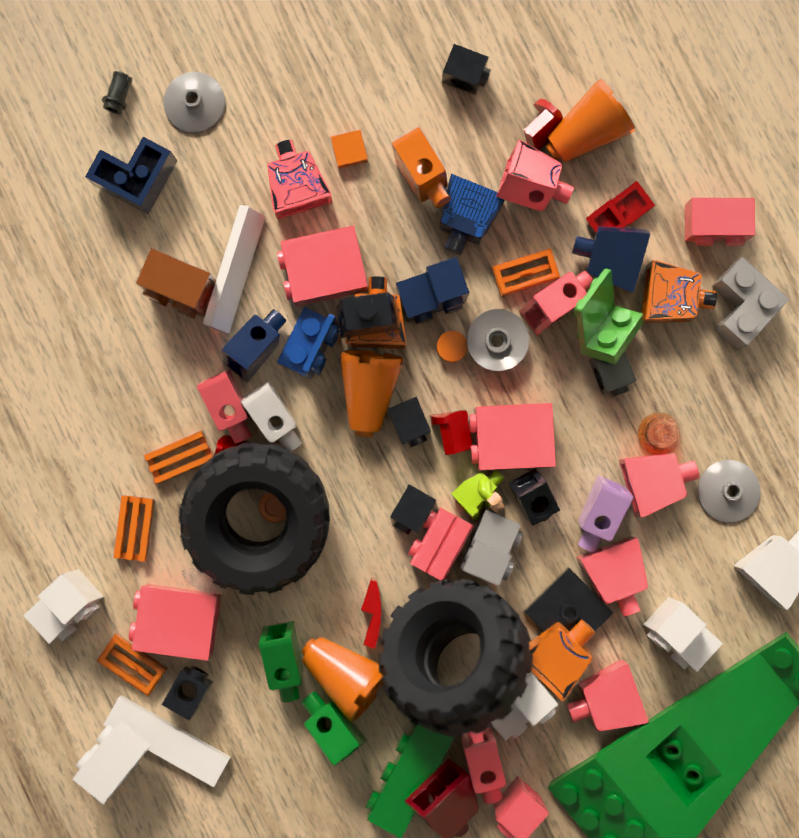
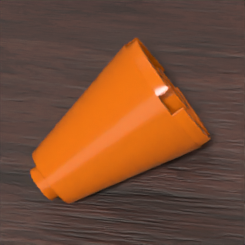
[546,79,635,162]
[340,350,403,437]
[301,637,384,723]

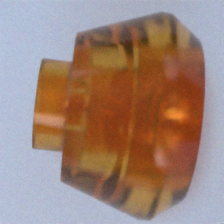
[638,413,681,455]

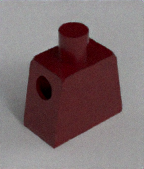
[405,758,479,838]

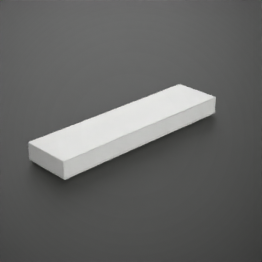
[203,205,265,334]
[104,695,231,787]

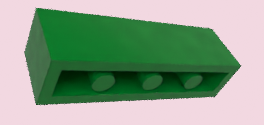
[365,720,455,838]

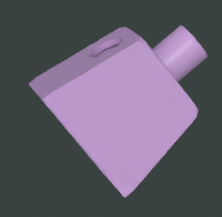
[578,475,633,553]

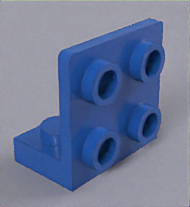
[277,307,340,379]

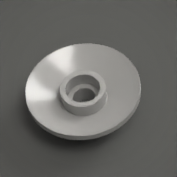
[164,72,225,133]
[467,309,529,372]
[697,460,760,522]

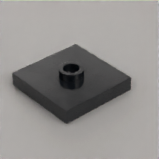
[524,567,613,632]

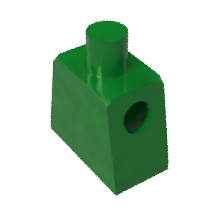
[259,621,303,703]
[300,690,368,766]

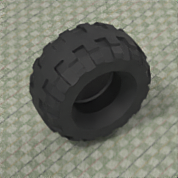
[178,442,330,595]
[378,579,533,737]

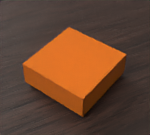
[331,130,368,169]

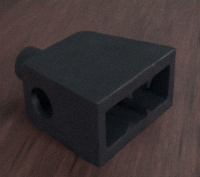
[336,292,400,338]

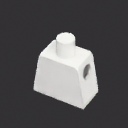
[241,381,302,452]
[734,531,799,610]

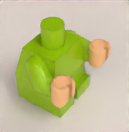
[451,470,505,522]

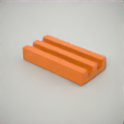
[491,248,560,298]
[144,431,213,484]
[113,495,155,562]
[96,633,168,696]

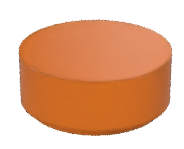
[436,331,468,363]
[259,492,286,522]

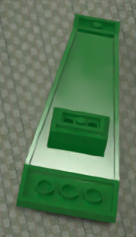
[548,632,799,838]

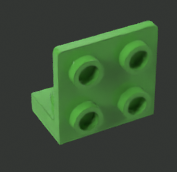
[574,268,644,365]

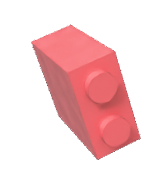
[277,225,368,307]
[469,403,556,471]
[129,584,222,661]

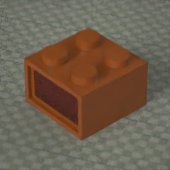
[136,248,216,319]

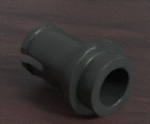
[102,71,133,114]

